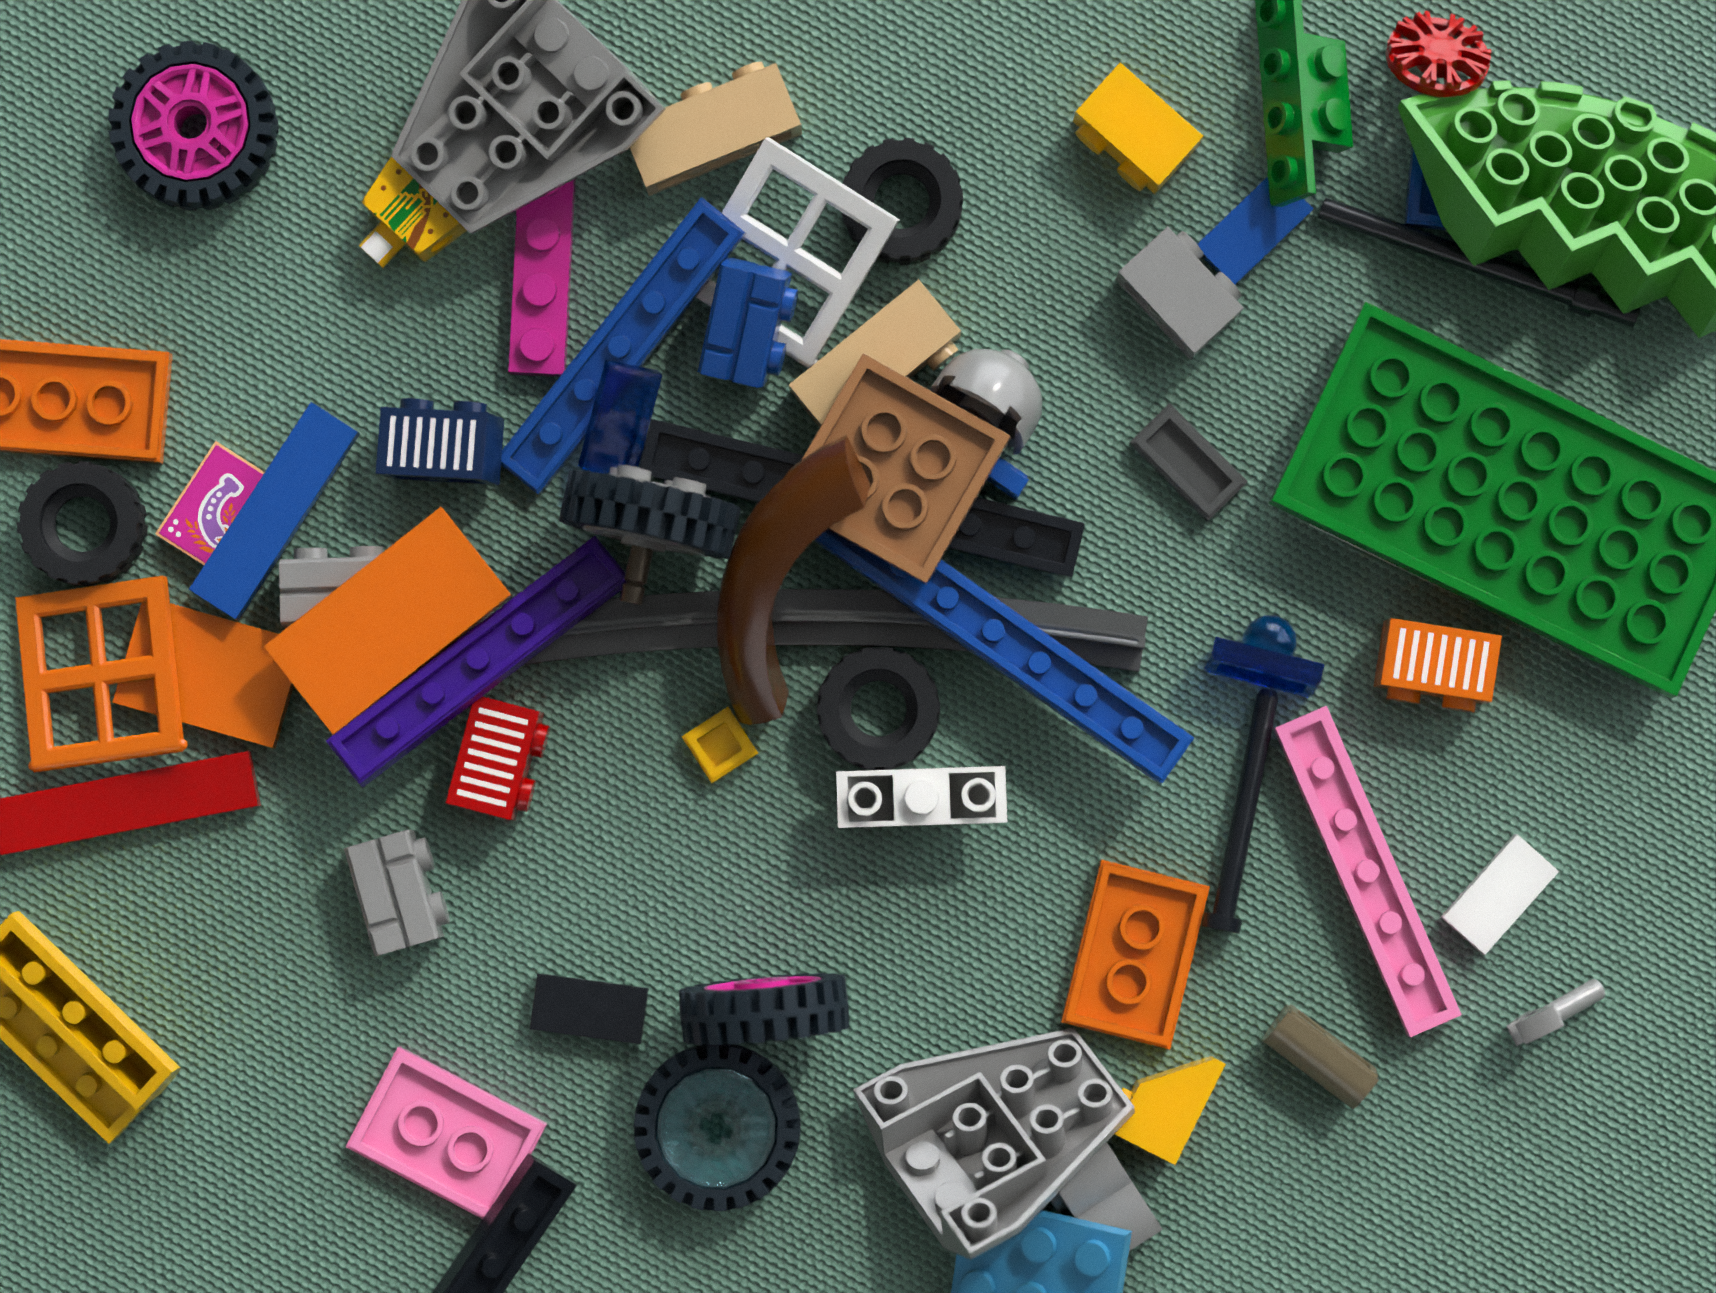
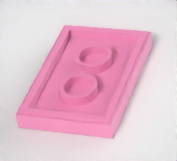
[346,1046,547,1219]

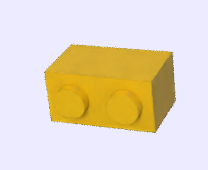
[1073,62,1203,194]

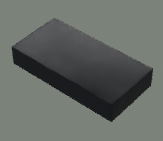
[530,973,649,1044]

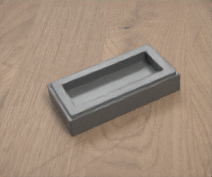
[1129,403,1248,522]

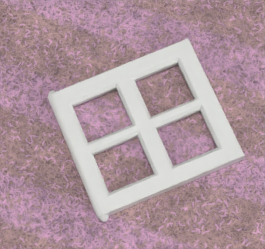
[696,137,900,369]

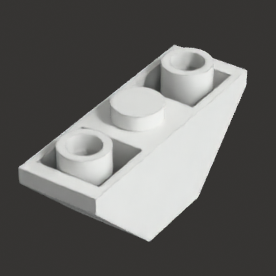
[836,766,1007,828]

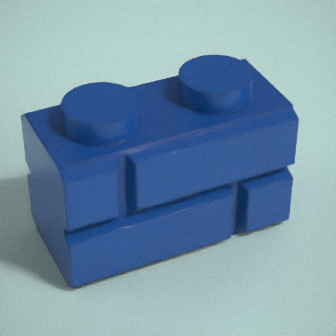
[697,257,798,388]

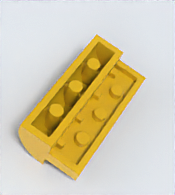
[0,911,181,1144]

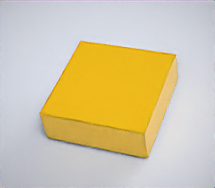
[681,707,759,784]

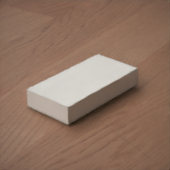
[1441,834,1559,955]

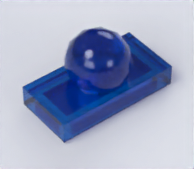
[1204,615,1325,698]

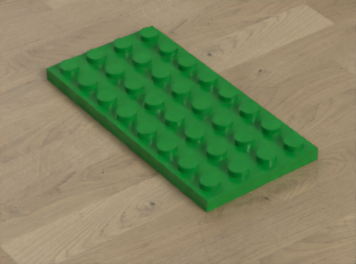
[1268,302,1716,698]

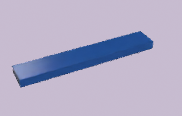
[501,197,746,494]

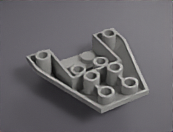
[391,0,665,234]
[853,1028,1135,1260]

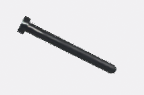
[1201,688,1278,934]

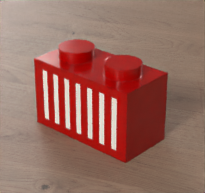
[446,696,550,821]

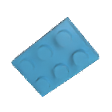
[951,1210,1132,1293]

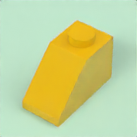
[1115,1056,1226,1165]

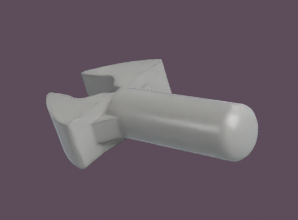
[1506,979,1605,1046]

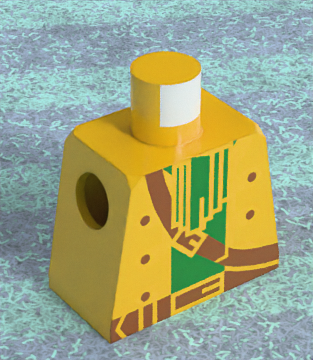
[358,157,467,268]

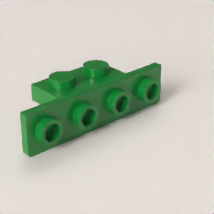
[1255,0,1353,207]

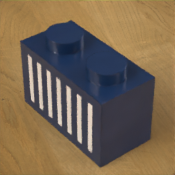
[375,398,505,485]

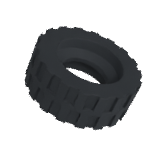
[842,137,963,265]
[17,461,148,587]
[817,647,940,770]

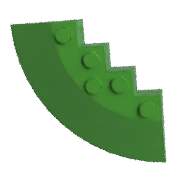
[1397,80,1716,338]

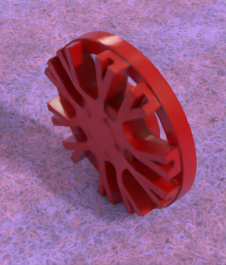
[1385,11,1492,97]

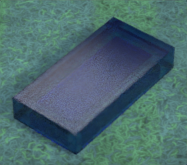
[578,360,663,474]

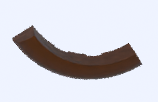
[717,435,870,725]

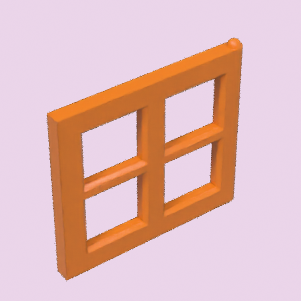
[15,575,188,773]

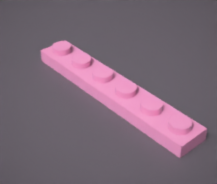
[1273,706,1462,1037]

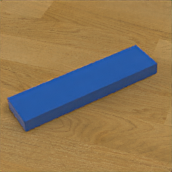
[189,402,360,621]

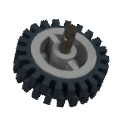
[559,465,741,605]

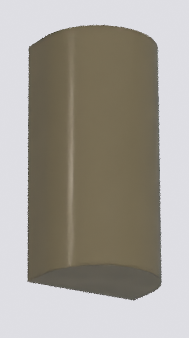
[1262,1004,1379,1109]

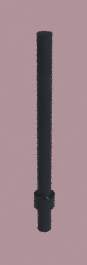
[1318,197,1641,327]

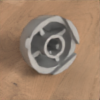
[930,349,1042,455]

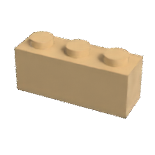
[630,61,802,196]
[789,279,961,428]

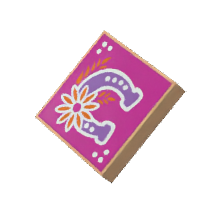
[155,441,265,565]

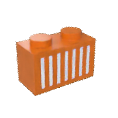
[1373,618,1502,713]

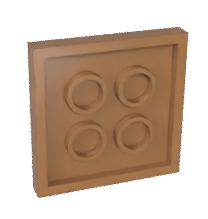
[802,353,1011,585]

